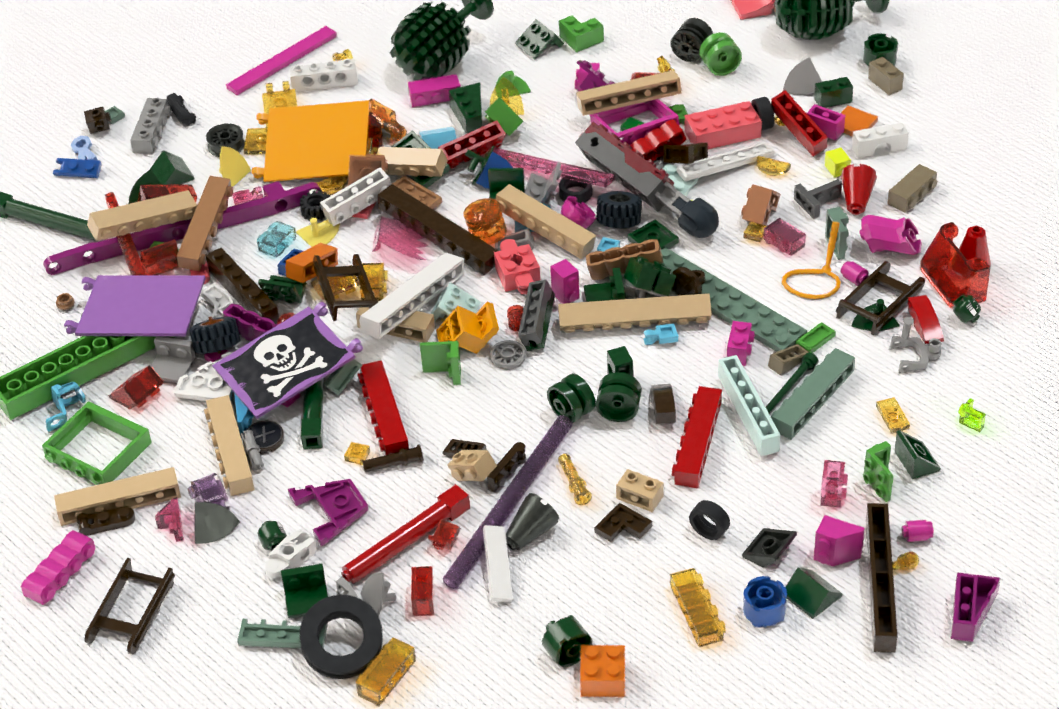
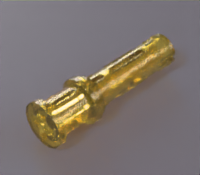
[558,453,592,505]

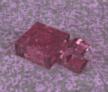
[232,186,264,205]

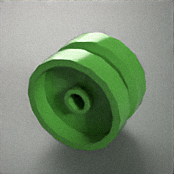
[699,32,742,76]

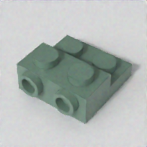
[825,206,849,260]

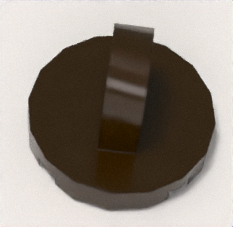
[672,267,706,296]

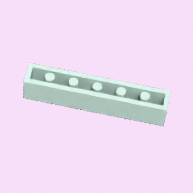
[718,355,780,456]

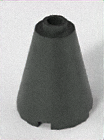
[506,493,560,550]

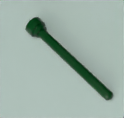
[765,352,819,414]

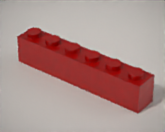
[357,360,409,455]
[671,386,722,488]

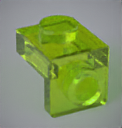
[958,398,986,432]

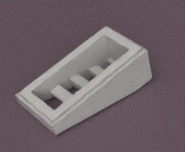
[495,229,534,251]

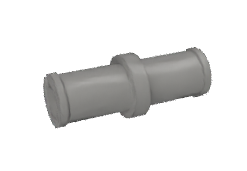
[240,430,264,470]

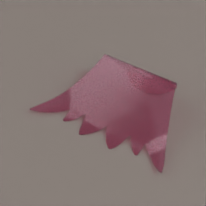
[372,216,428,260]

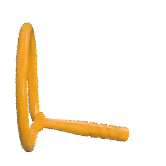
[782,221,841,299]

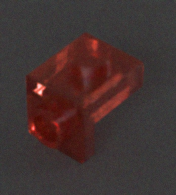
[427,519,461,551]

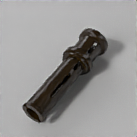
[362,444,424,473]

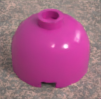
[560,196,597,229]

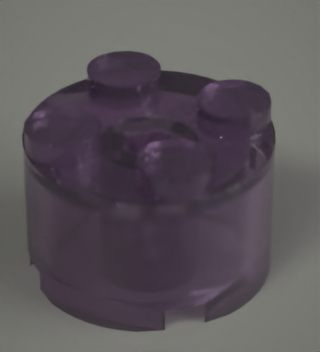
[187,472,230,510]

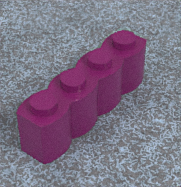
[223,304,279,341]

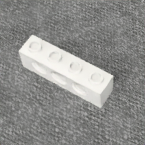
[289,59,358,93]

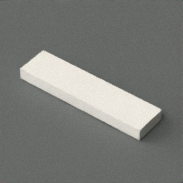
[483,525,513,603]

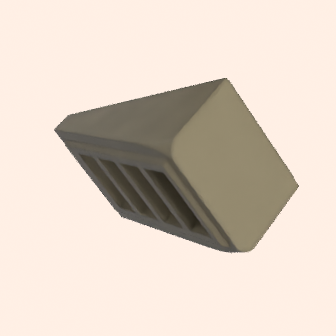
[768,344,808,375]

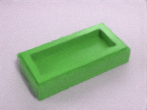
[796,322,836,353]

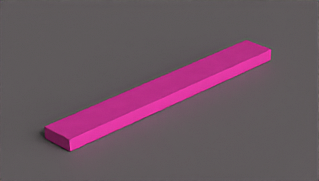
[226,26,337,95]

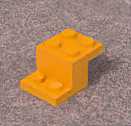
[436,301,499,354]

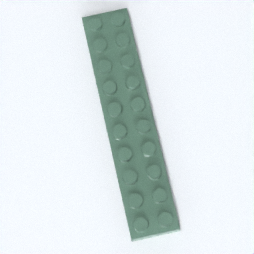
[661,248,807,352]

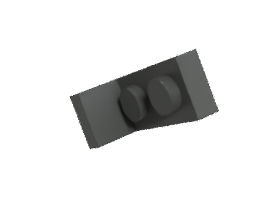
[794,179,842,219]

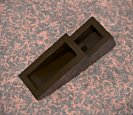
[651,384,676,424]

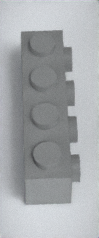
[130,98,171,154]

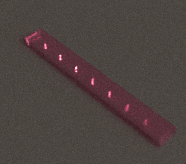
[492,148,615,188]

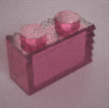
[763,218,806,256]

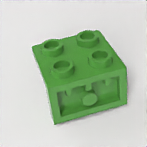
[420,341,461,385]

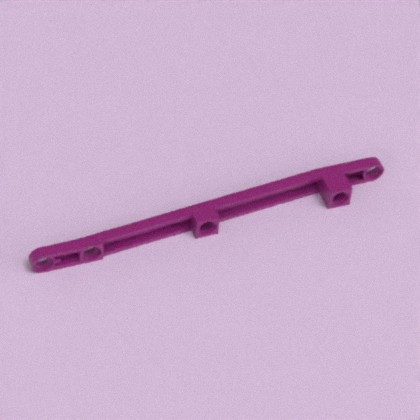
[43,181,322,275]

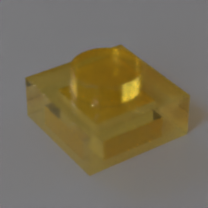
[743,221,767,243]
[344,442,370,465]

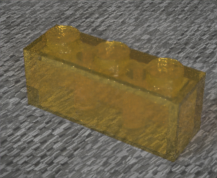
[356,637,416,707]

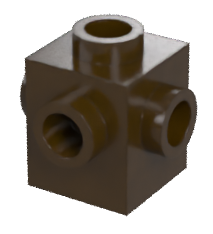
[84,106,112,134]

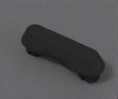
[166,93,196,125]

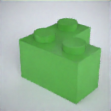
[559,15,604,53]
[485,97,524,136]

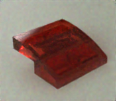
[140,239,179,275]

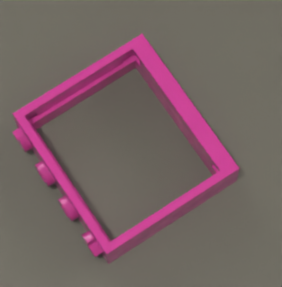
[590,99,680,145]

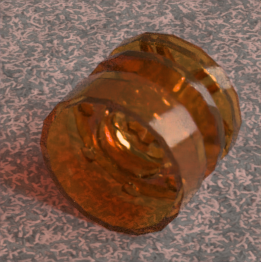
[463,198,507,245]

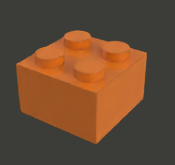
[580,645,625,697]

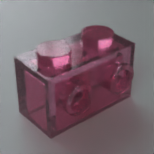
[820,460,848,508]

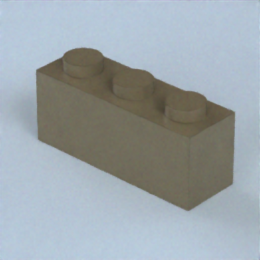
[887,164,938,213]

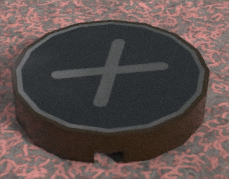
[247,420,284,453]

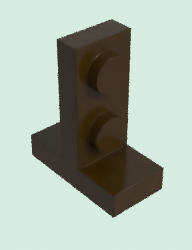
[663,143,708,164]

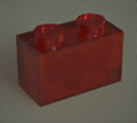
[411,566,435,616]

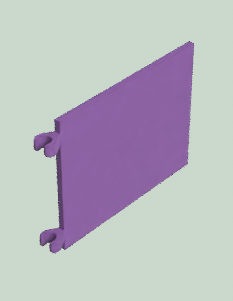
[64,275,206,336]

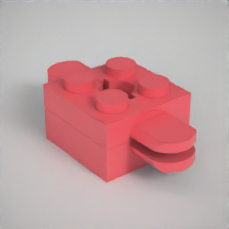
[494,239,541,294]

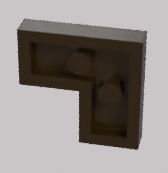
[594,502,653,542]

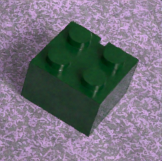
[623,256,676,296]

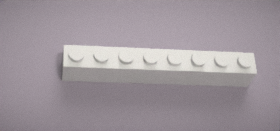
[359,253,464,339]

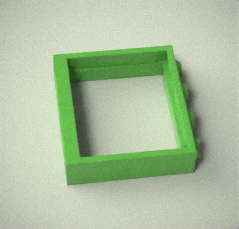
[42,401,152,485]

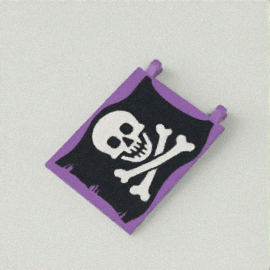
[212,302,363,419]

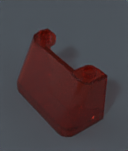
[920,222,991,308]

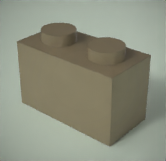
[868,57,904,96]

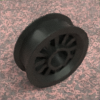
[206,123,245,157]

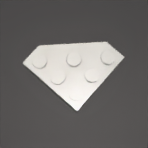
[174,352,234,401]

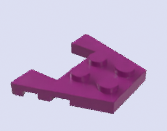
[287,479,369,546]

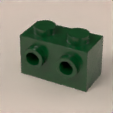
[814,77,853,108]

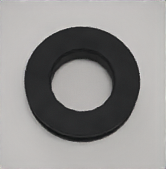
[299,595,383,679]

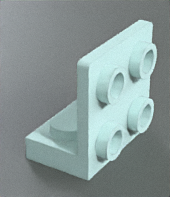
[431,282,481,322]

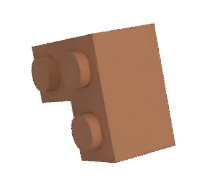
[741,184,781,226]

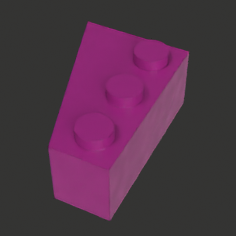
[951,572,1001,642]

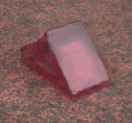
[155,497,184,542]

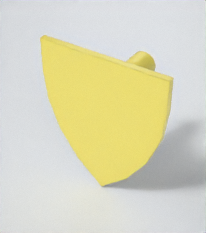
[219,146,251,187]
[296,218,340,247]

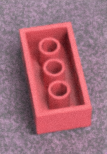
[684,101,762,149]

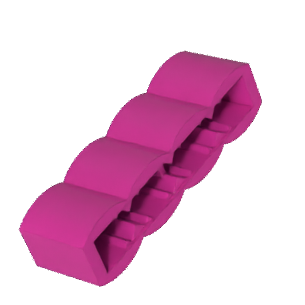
[20,530,96,605]

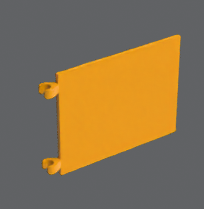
[251,100,370,182]

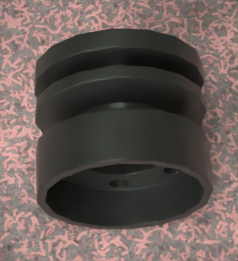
[671,17,713,62]

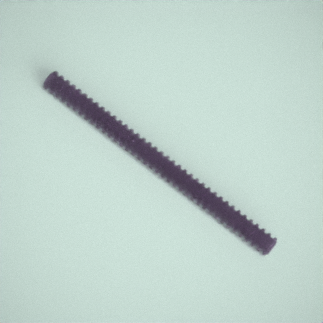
[442,415,573,589]

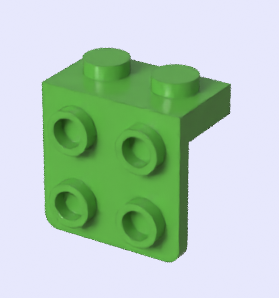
[863,441,893,502]

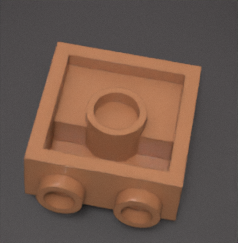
[348,154,388,186]

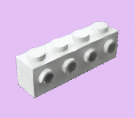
[320,167,391,227]

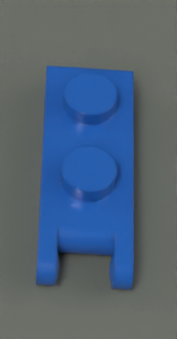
[52,158,102,178]

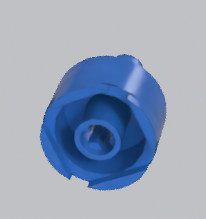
[743,576,787,628]

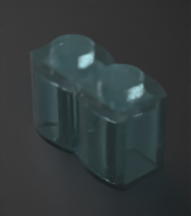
[257,221,297,257]

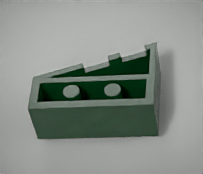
[449,82,483,134]

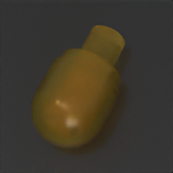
[892,551,920,571]

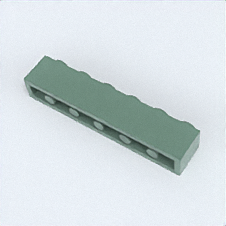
[771,348,855,440]

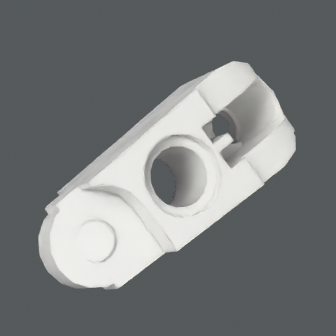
[265,530,317,578]

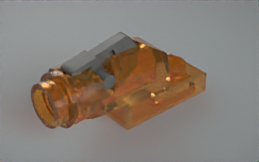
[369,98,407,141]

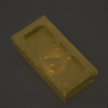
[876,397,910,433]

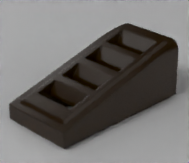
[442,439,487,458]

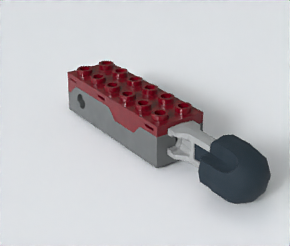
[574,122,719,238]

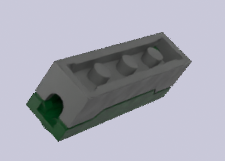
[518,279,555,351]

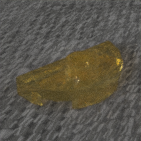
[757,156,791,176]

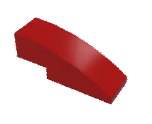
[908,295,944,344]

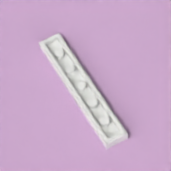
[676,142,775,182]

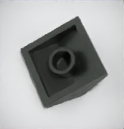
[741,528,798,568]

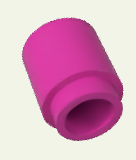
[841,261,869,286]
[901,519,934,542]

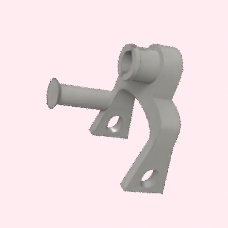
[890,317,942,373]

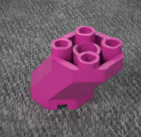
[859,215,922,255]

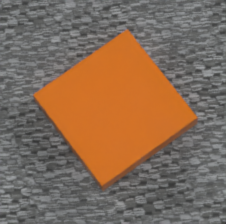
[841,105,878,137]

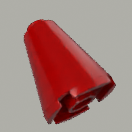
[841,164,877,215]
[954,226,991,278]

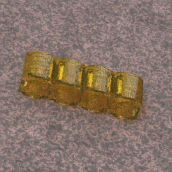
[670,568,726,647]

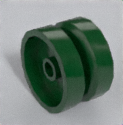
[595,372,642,422]
[547,373,596,424]

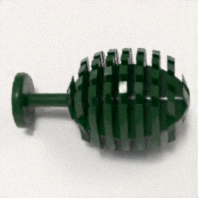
[389,0,494,81]
[773,0,890,40]

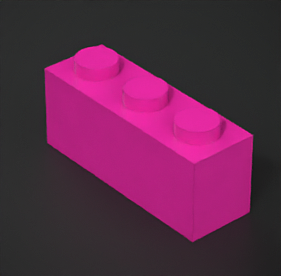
[407,74,461,107]

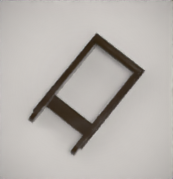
[313,254,378,321]
[835,261,925,335]
[84,557,175,655]

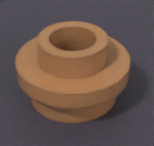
[56,293,75,310]

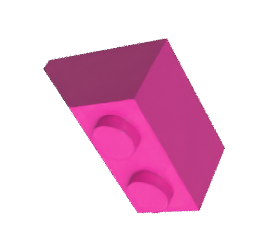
[814,515,865,567]

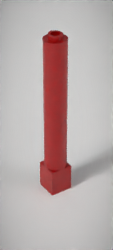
[341,484,470,584]

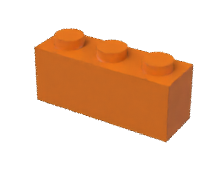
[285,243,338,283]

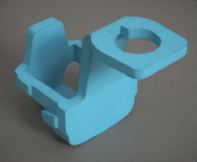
[45,382,86,432]

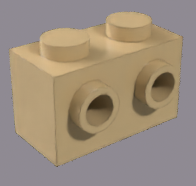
[447,450,497,481]
[616,469,664,513]

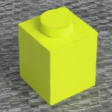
[824,147,851,178]

